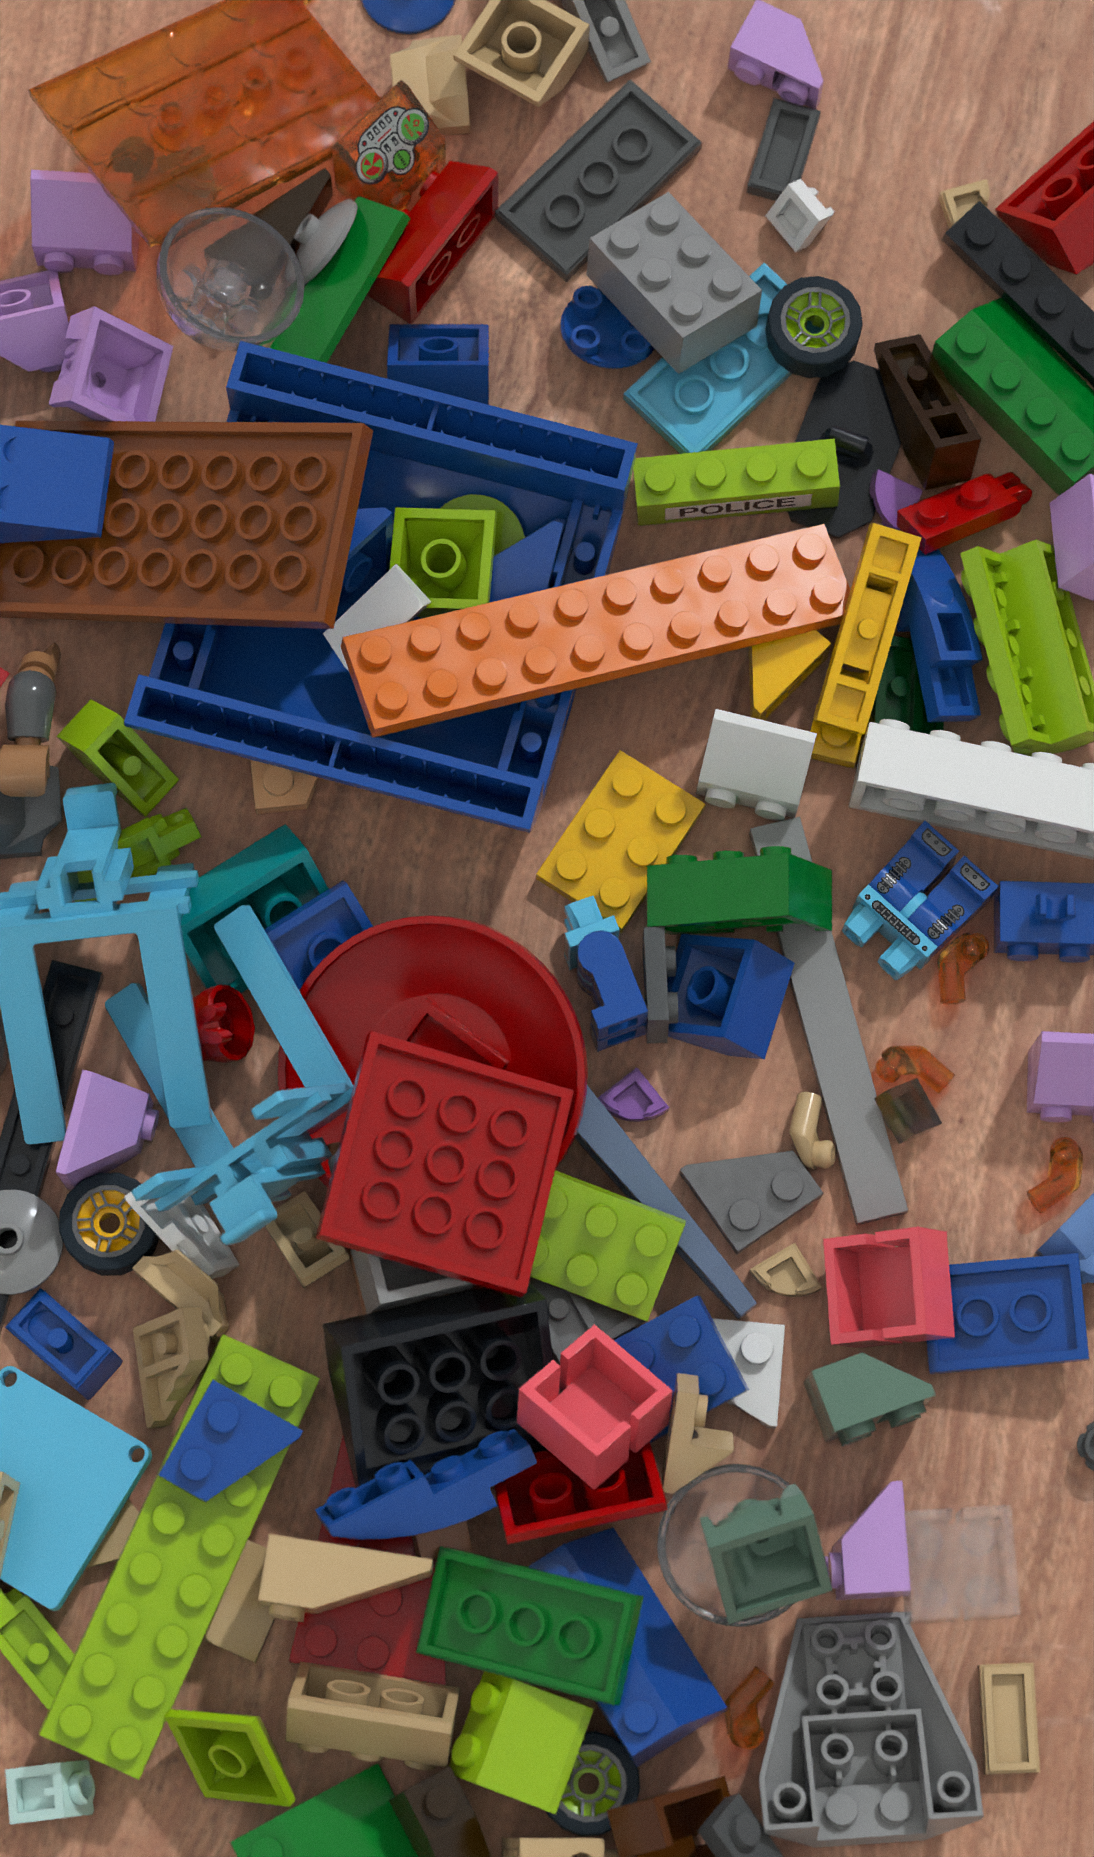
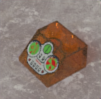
[331,80,446,211]

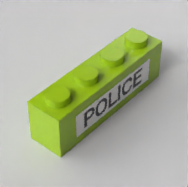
[633,438,840,526]

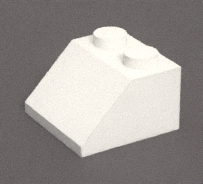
[696,709,817,821]

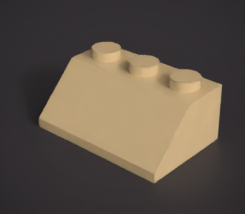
[286,1662,460,1770]

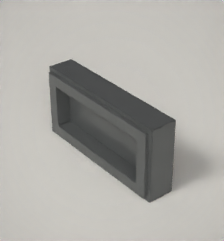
[746,98,821,201]

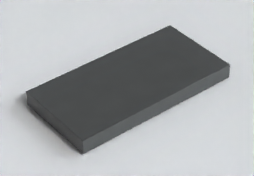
[495,79,702,282]

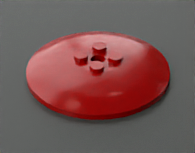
[277,915,588,1188]

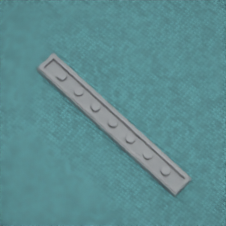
[749,816,908,1226]

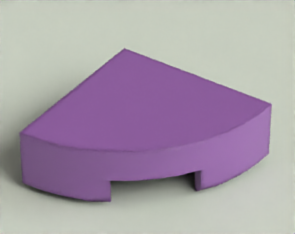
[870,469,923,531]
[598,1068,669,1122]

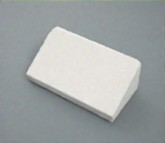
[323,564,431,671]

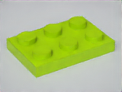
[530,1170,686,1321]

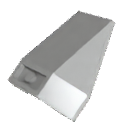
[759,1612,983,1848]

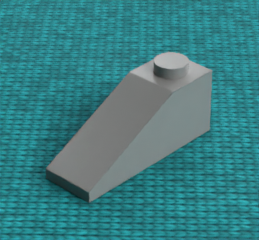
[560,0,651,82]

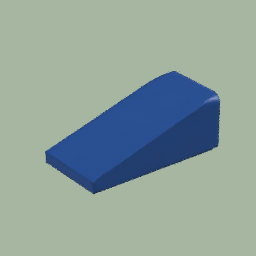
[5,1288,123,1400]

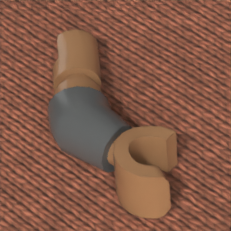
[0,642,61,797]

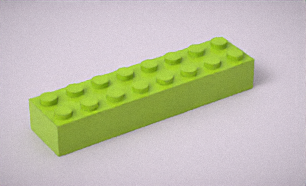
[38,1334,320,1780]

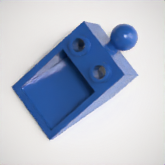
[0,425,114,543]

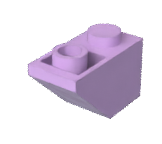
[728,0,823,110]

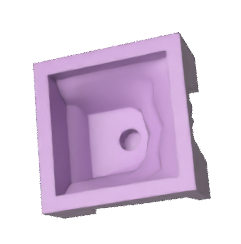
[48,306,173,421]

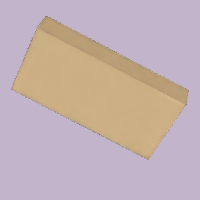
[978,1663,1040,1774]

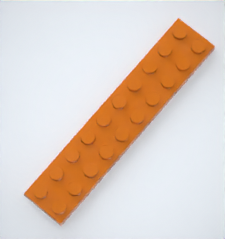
[341,524,850,738]

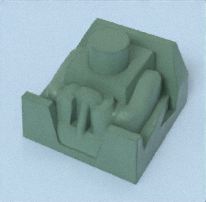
[700,1483,833,1624]

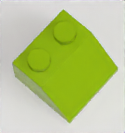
[449,1671,594,1814]

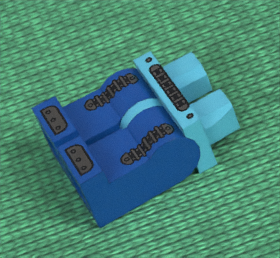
[842,820,999,980]
[564,896,648,1052]

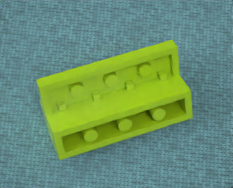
[960,539,1094,756]

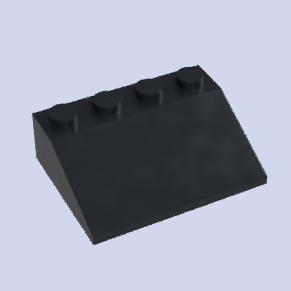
[323,1282,553,1488]

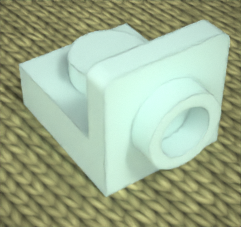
[5,1760,95,1825]

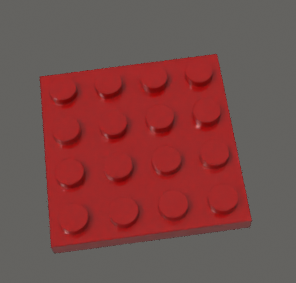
[315,1031,574,1297]

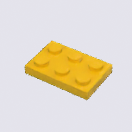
[536,750,706,934]

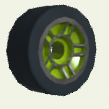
[765,276,863,378]
[546,1731,640,1836]

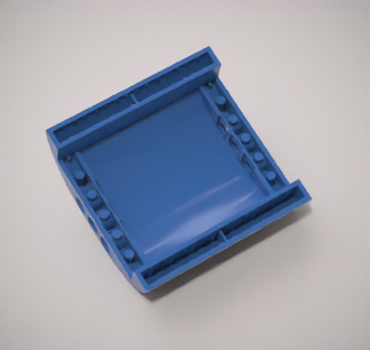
[124,341,638,833]

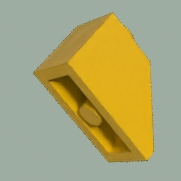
[749,630,831,721]

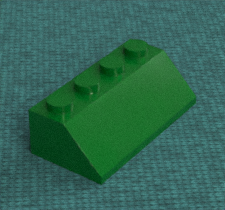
[932,298,1094,496]

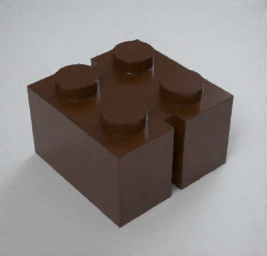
[606,1776,730,1857]

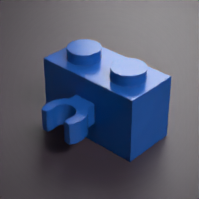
[994,881,1094,963]

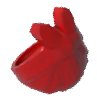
[193,984,255,1063]

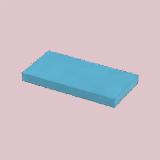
[623,263,824,454]

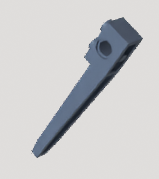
[574,1085,757,1320]

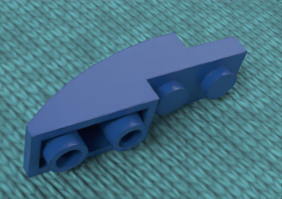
[896,549,983,722]
[315,1429,537,1539]

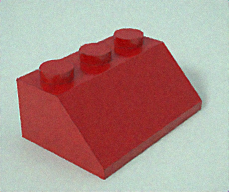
[995,121,1094,275]
[367,160,498,324]
[494,1441,668,1545]

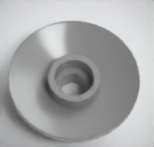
[292,199,358,285]
[0,1190,63,1295]

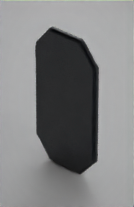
[787,360,901,538]

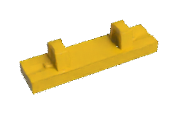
[813,523,922,735]

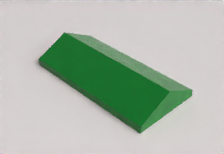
[264,196,411,363]

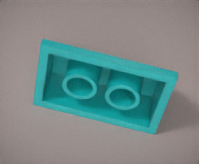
[181,824,329,993]

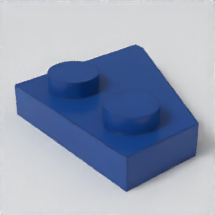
[158,1380,303,1502]

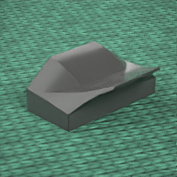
[0,765,62,859]

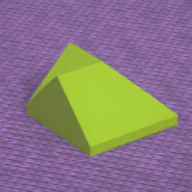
[389,507,497,618]
[164,1709,296,1807]

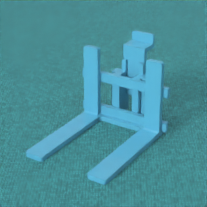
[0,783,212,1144]
[105,905,354,1245]

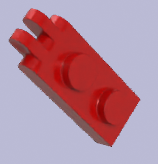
[896,472,1033,555]

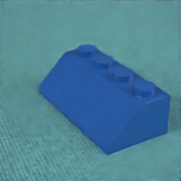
[527,1527,728,1767]

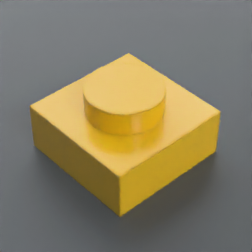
[810,704,862,769]

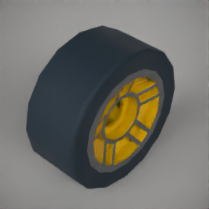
[59,1173,160,1276]

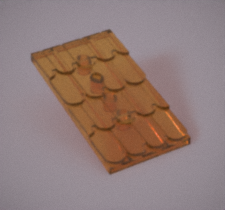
[28,0,389,247]

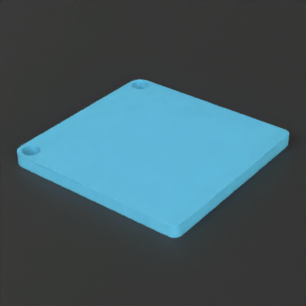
[0,1366,152,1611]

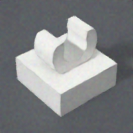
[765,179,834,252]

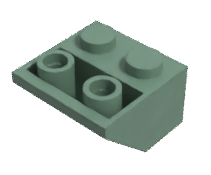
[804,1353,936,1446]

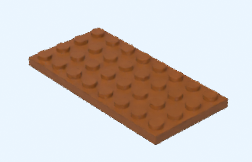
[0,421,373,629]

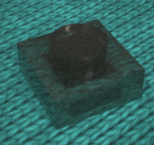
[874,1078,942,1144]

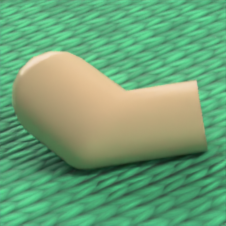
[789,1092,836,1170]

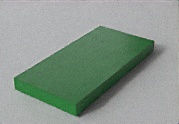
[416,1546,644,1705]

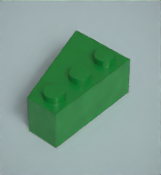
[647,846,832,935]

